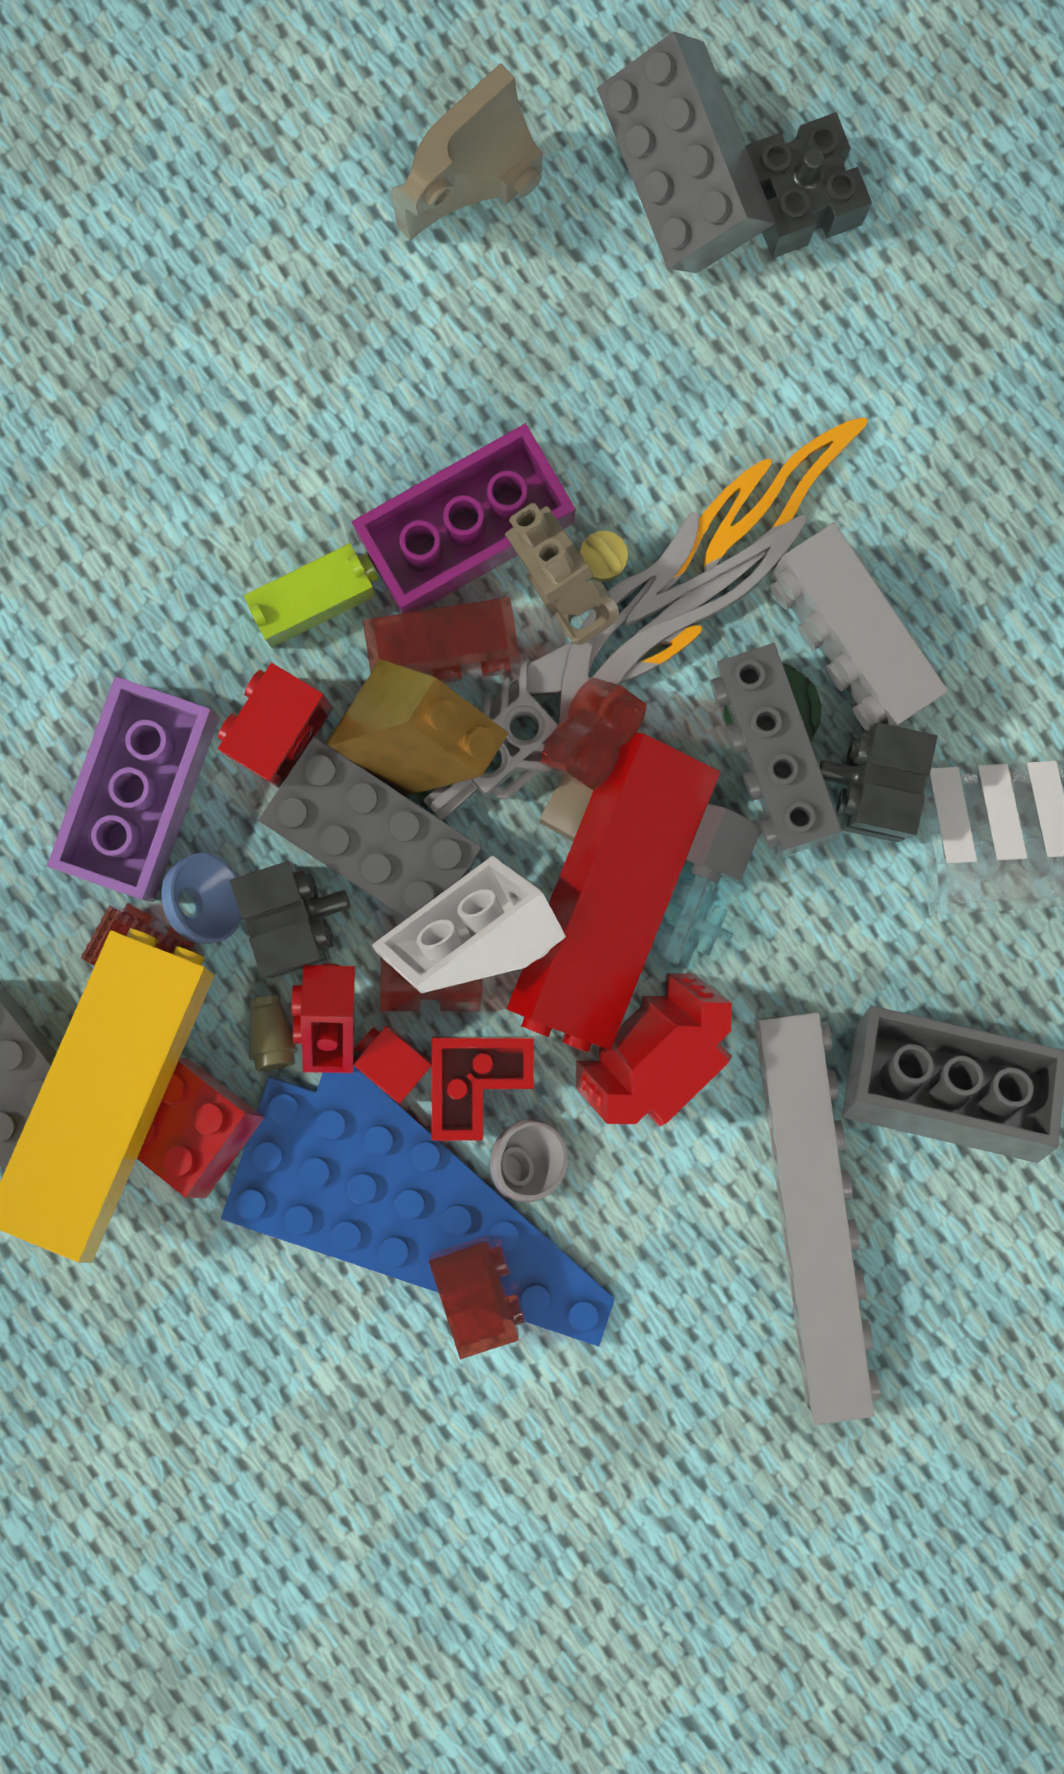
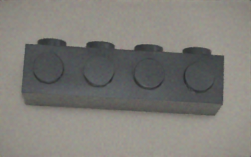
[710,642,842,858]

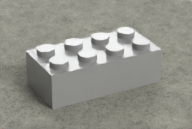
[770,522,948,731]

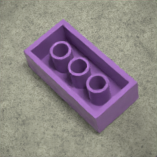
[47,676,220,902]

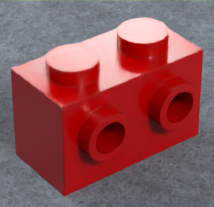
[292,963,355,1073]

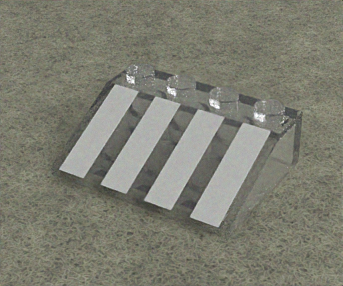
[921,760,1064,916]

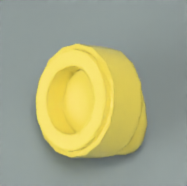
[579,531,628,582]

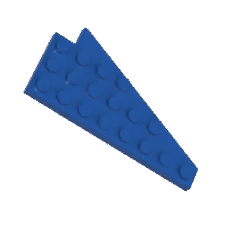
[221,1063,615,1347]

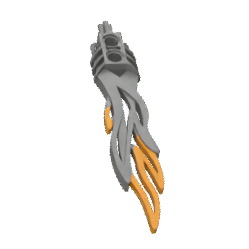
[422,418,868,821]

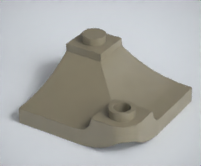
[391,63,543,241]

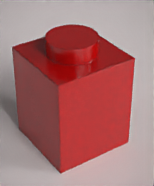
[354,1025,432,1104]

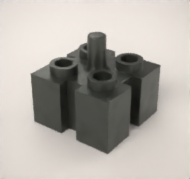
[745,112,872,259]
[819,722,938,842]
[229,861,351,978]

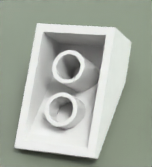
[372,856,566,993]

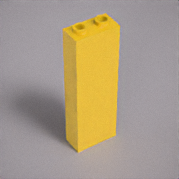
[0,928,215,1263]

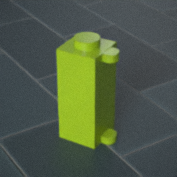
[243,543,379,648]

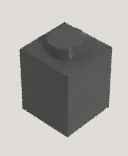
[686,804,761,884]

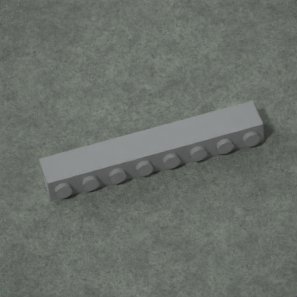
[754,1012,880,1425]

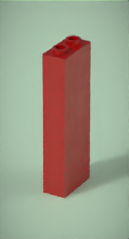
[507,730,721,1052]

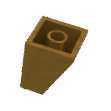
[326,659,509,796]

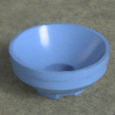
[161,853,242,944]

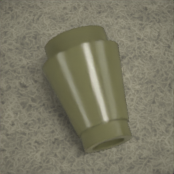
[249,995,298,1071]

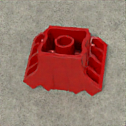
[576,973,732,1127]

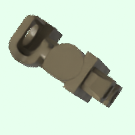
[505,503,619,645]

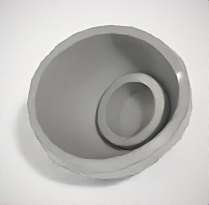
[489,1119,568,1203]

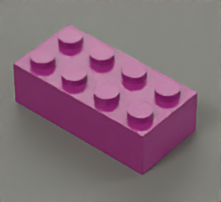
[351,423,576,619]

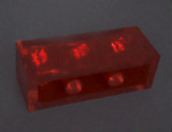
[362,597,520,684]

